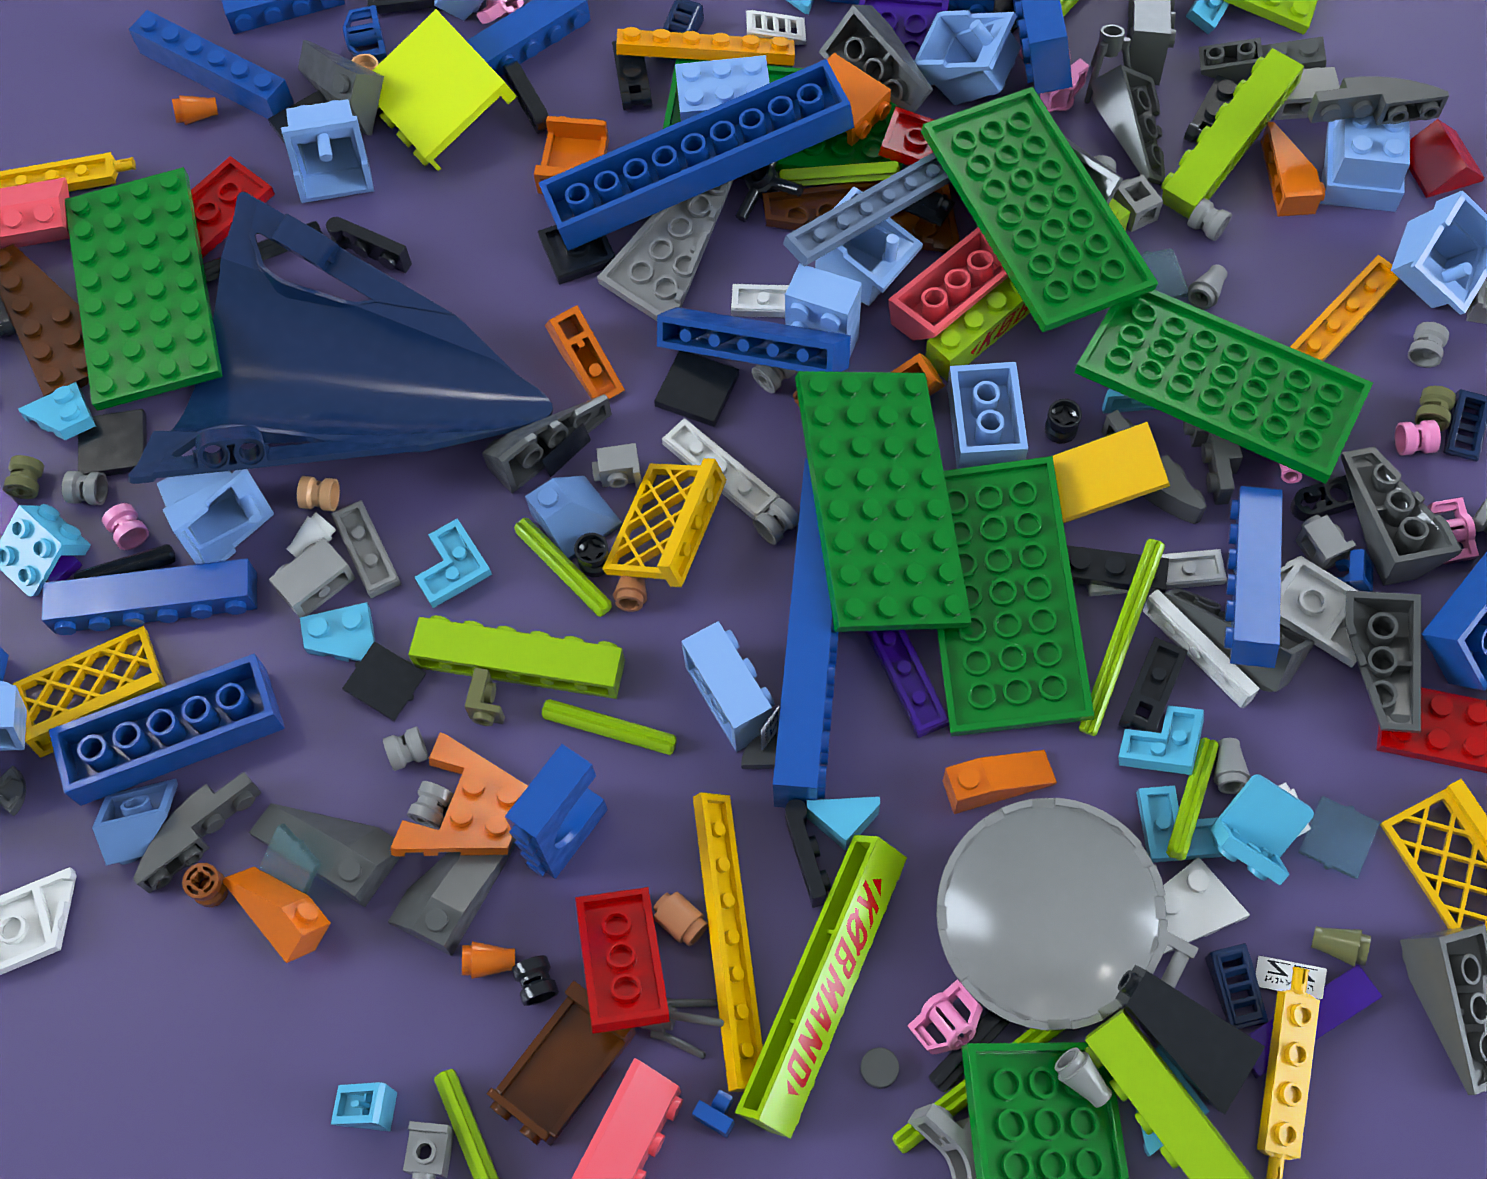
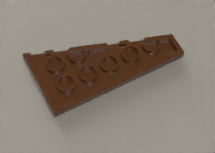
[762,181,960,253]
[0,244,89,396]

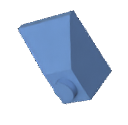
[525,476,622,560]
[92,779,178,866]

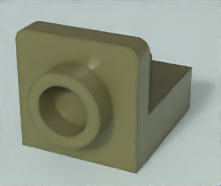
[464,668,505,726]

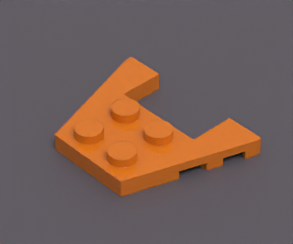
[391,732,528,856]

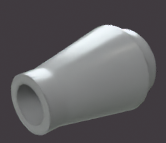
[1188,264,1228,310]
[1214,738,1251,794]
[1054,1047,1112,1108]

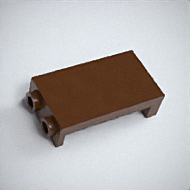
[486,981,636,1146]

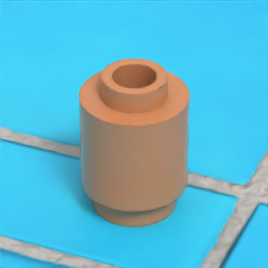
[653,891,708,947]

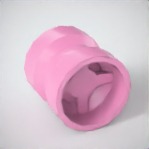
[1395,420,1441,456]
[102,503,149,550]

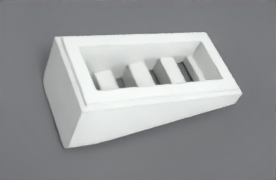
[746,10,806,45]

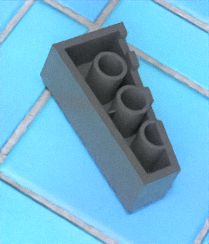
[1126,0,1176,85]

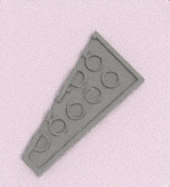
[597,180,733,321]

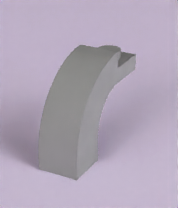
[908,1103,976,1179]

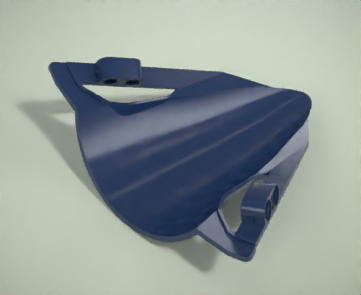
[128,192,553,484]

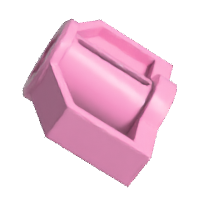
[476,0,524,24]
[1040,58,1089,112]
[1428,497,1479,564]
[907,979,983,1055]

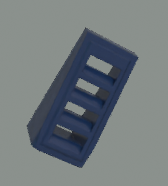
[662,0,704,61]
[1443,389,1487,462]
[1205,943,1268,1030]

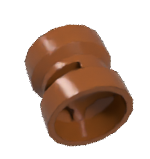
[182,863,229,907]

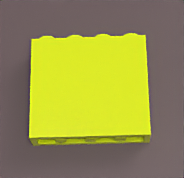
[372,9,517,171]

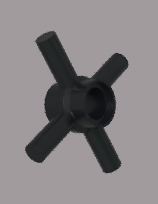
[735,160,804,222]

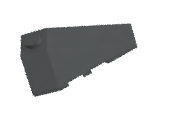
[1090,65,1165,185]
[482,394,612,494]
[249,803,401,907]
[1400,924,1487,1095]

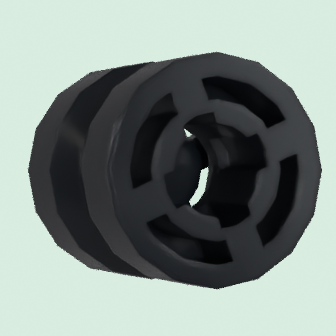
[1045,399,1082,444]
[574,533,610,577]
[512,955,559,1006]

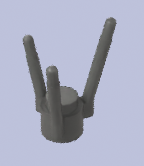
[1084,24,1131,103]
[641,998,724,1059]

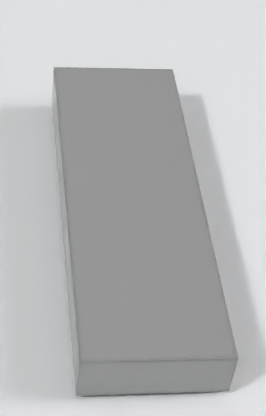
[331,500,402,598]

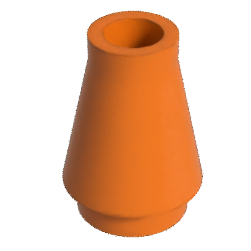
[172,95,218,125]
[462,941,515,979]

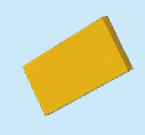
[1053,421,1170,523]

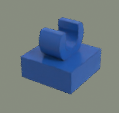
[1335,549,1374,592]
[692,1089,735,1138]

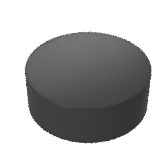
[860,1047,899,1089]

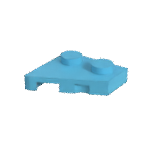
[18,382,96,440]

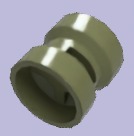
[1415,385,1456,431]
[3,455,45,499]

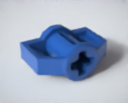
[342,5,387,60]

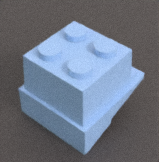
[914,10,1021,105]
[281,99,374,203]
[1320,116,1410,212]
[815,187,923,306]
[1391,190,1487,315]
[157,469,274,564]

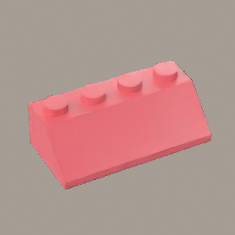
[0,177,70,249]
[888,227,1008,341]
[572,1058,683,1179]

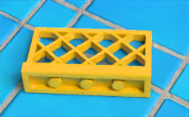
[603,458,727,587]
[13,626,167,758]
[1380,778,1487,930]

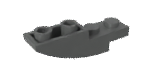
[1199,36,1326,82]
[1307,76,1449,125]
[1102,410,1207,524]
[1183,421,1243,505]
[133,772,261,894]

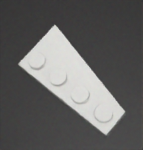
[1163,857,1250,954]

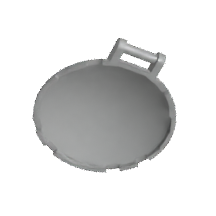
[936,798,1199,1030]

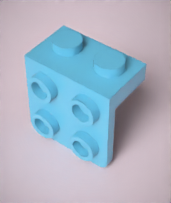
[0,504,91,596]
[1210,774,1314,885]

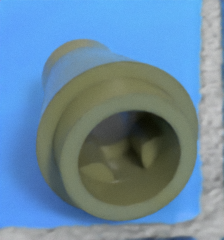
[1311,926,1371,967]

